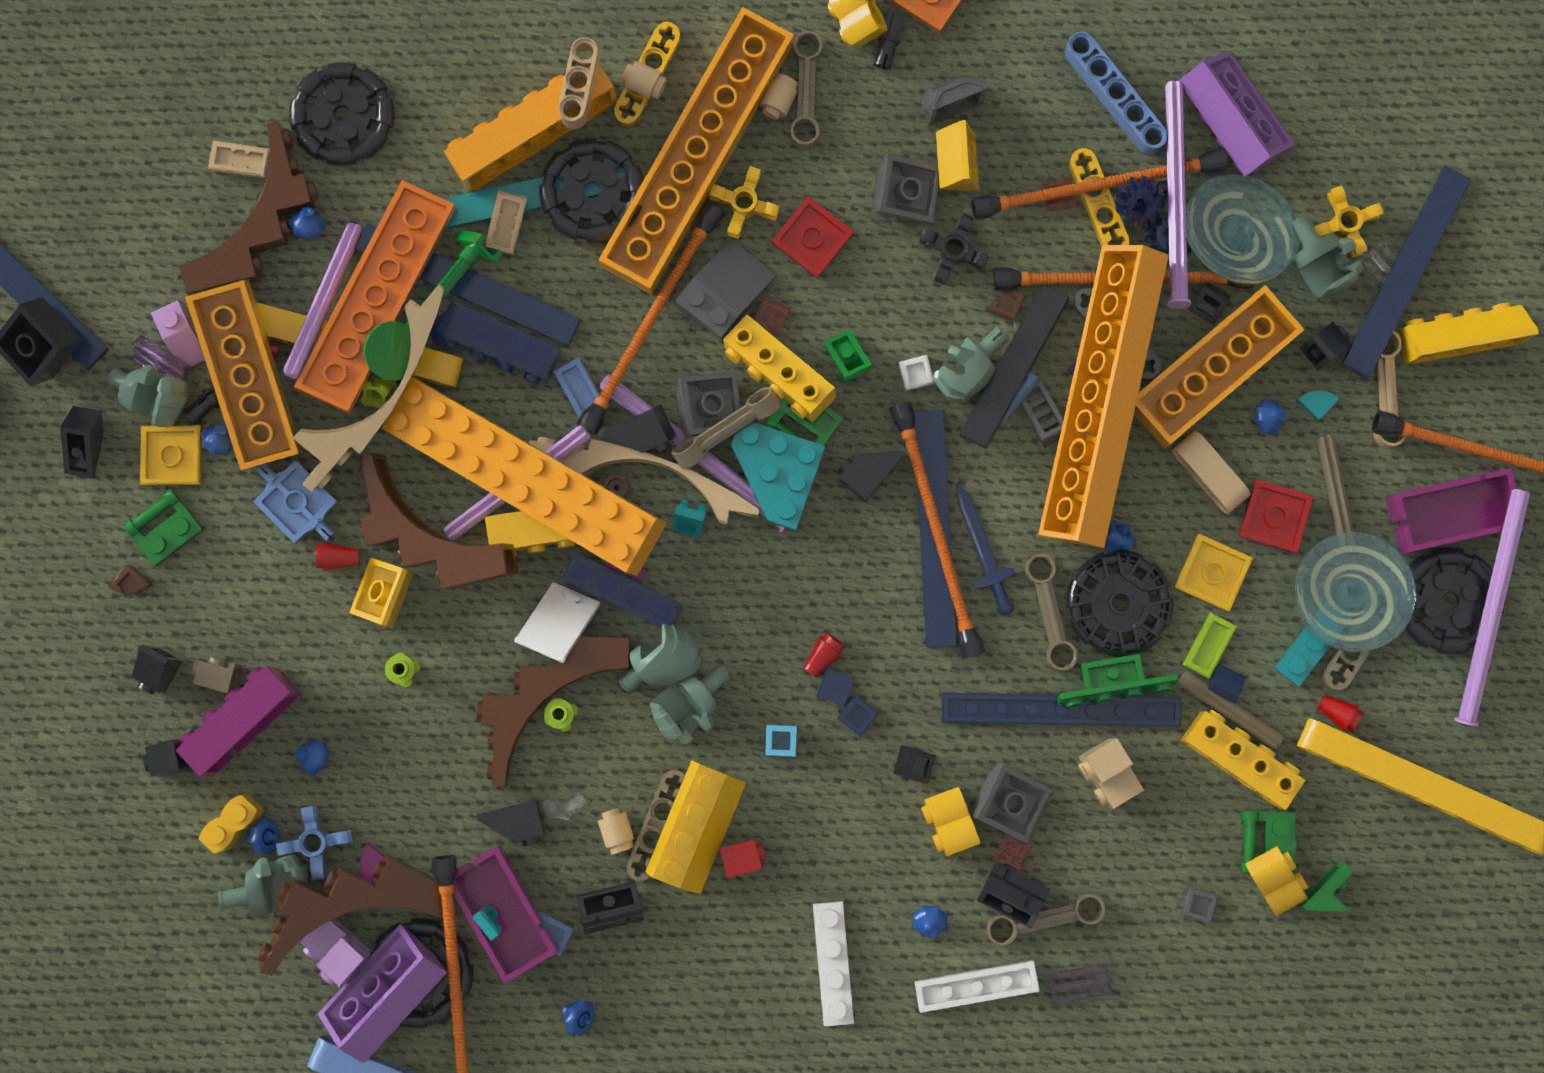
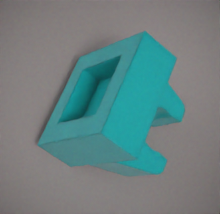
[671,500,706,539]

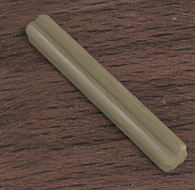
[1317,435,1357,547]
[1178,671,1284,749]

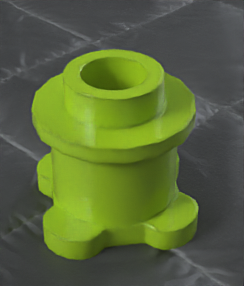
[361,374,398,409]
[385,652,421,687]
[544,697,578,732]

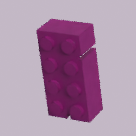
[1386,468,1526,555]
[175,666,302,777]
[453,846,561,984]

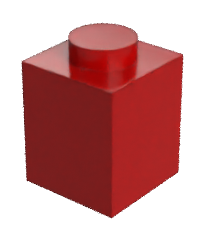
[720,838,767,878]

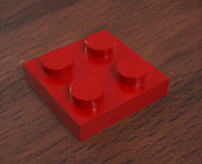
[771,196,854,279]
[1238,479,1314,554]

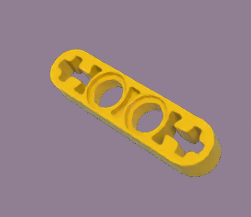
[614,22,681,127]
[1069,148,1130,247]

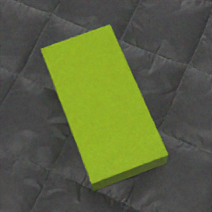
[1182,612,1237,679]

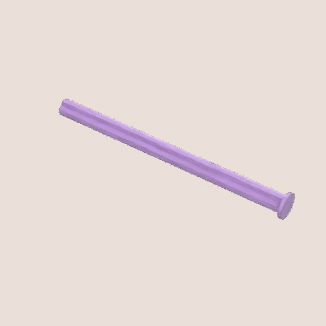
[1165,81,1191,309]
[600,375,786,533]
[1454,489,1530,726]

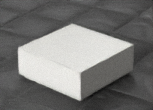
[898,355,934,391]

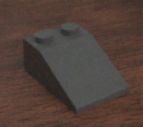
[675,239,777,343]

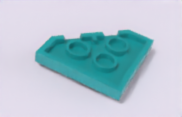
[731,421,825,532]

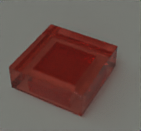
[1042,177,1076,212]
[754,297,791,337]
[991,833,1032,872]

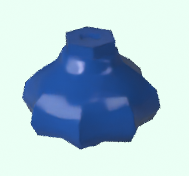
[288,207,326,240]
[1254,399,1287,435]
[200,424,233,456]
[1104,519,1136,553]
[295,738,330,775]
[246,818,280,855]
[912,905,949,938]
[562,999,596,1036]

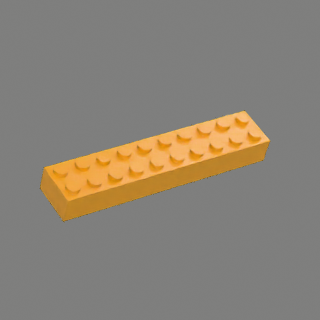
[598,7,794,295]
[1038,245,1169,548]
[382,377,667,576]

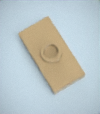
[208,140,270,179]
[485,189,527,255]

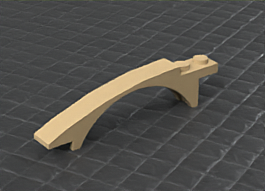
[293,284,444,492]
[529,437,760,524]

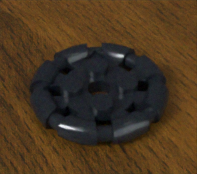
[289,62,395,166]
[539,138,644,243]
[1396,547,1504,655]
[1066,550,1174,657]
[370,918,474,1029]

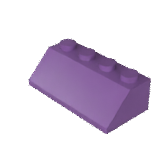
[1179,51,1295,177]
[318,924,447,1064]

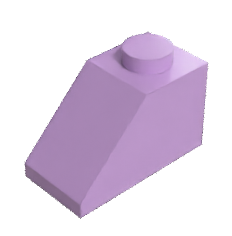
[151,300,205,371]

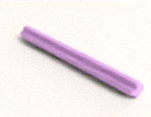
[283,222,363,379]
[444,426,590,540]

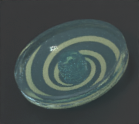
[1186,174,1299,284]
[1293,532,1416,652]

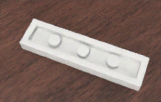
[813,901,854,1026]
[914,960,1039,1013]

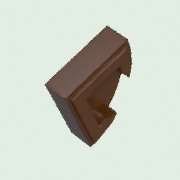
[987,291,1026,322]
[108,564,152,594]

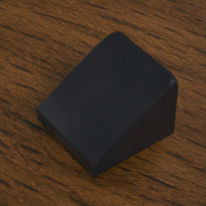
[1188,282,1231,325]
[893,745,936,784]

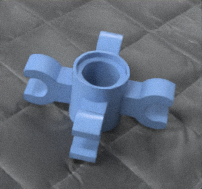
[276,806,353,880]

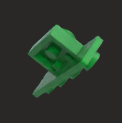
[1057,654,1179,708]

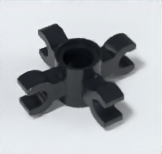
[919,214,989,285]

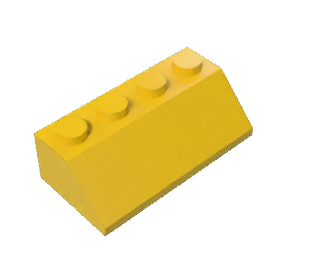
[1398,302,1539,365]
[645,760,746,894]

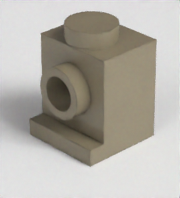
[191,657,242,693]

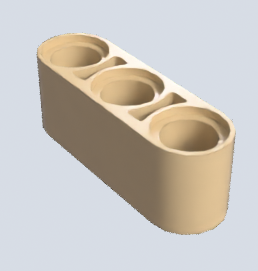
[558,37,600,129]
[1171,430,1251,515]

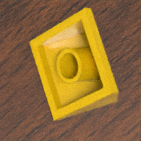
[936,120,979,192]
[350,557,414,629]

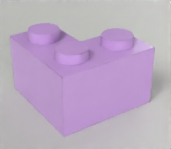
[300,918,372,986]

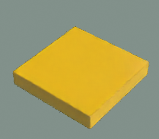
[140,425,202,486]
[1174,533,1253,612]

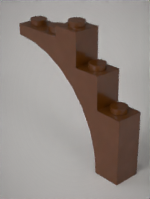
[180,121,318,296]
[360,453,519,589]
[477,637,631,786]
[257,854,443,976]

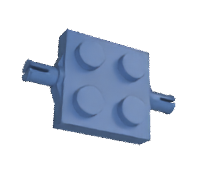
[253,460,339,544]

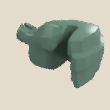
[1289,214,1364,298]
[933,327,1009,403]
[107,365,189,428]
[619,624,702,692]
[650,664,731,744]
[218,854,309,917]

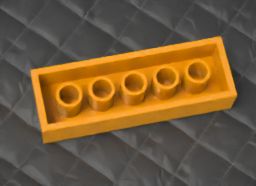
[444,59,617,193]
[185,279,303,470]
[1134,285,1305,449]

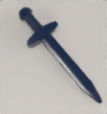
[956,482,1015,615]

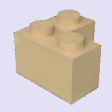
[1078,738,1144,809]

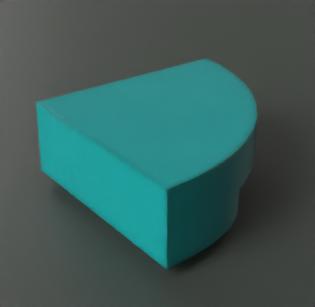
[1296,390,1340,421]
[472,903,502,941]

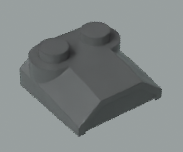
[920,76,987,126]
[873,153,939,224]
[676,371,741,437]
[973,763,1053,843]

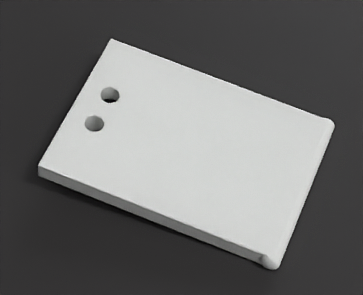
[514,582,600,663]

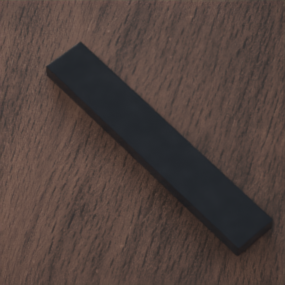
[960,285,1069,449]

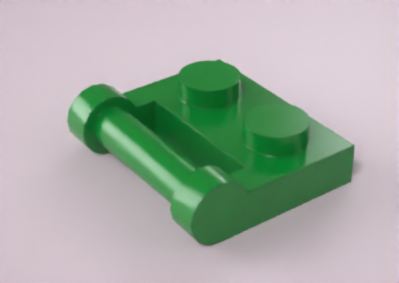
[765,399,843,446]
[122,488,204,567]
[1241,811,1296,873]

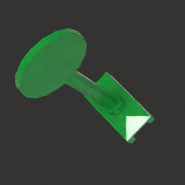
[363,229,503,381]

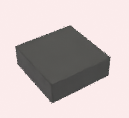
[1181,886,1219,924]

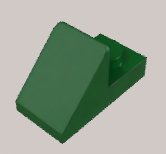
[824,329,873,383]
[1297,862,1353,911]

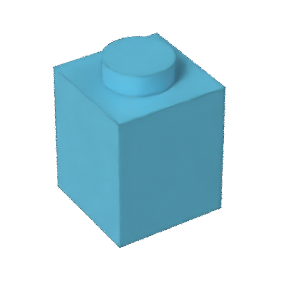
[765,725,797,756]

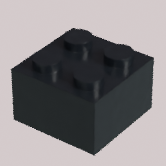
[0,297,82,387]

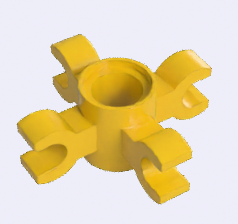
[709,166,780,239]
[1313,185,1384,259]

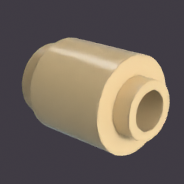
[622,61,668,100]
[759,73,798,120]
[597,808,634,855]

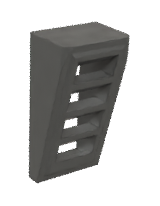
[1020,380,1064,448]

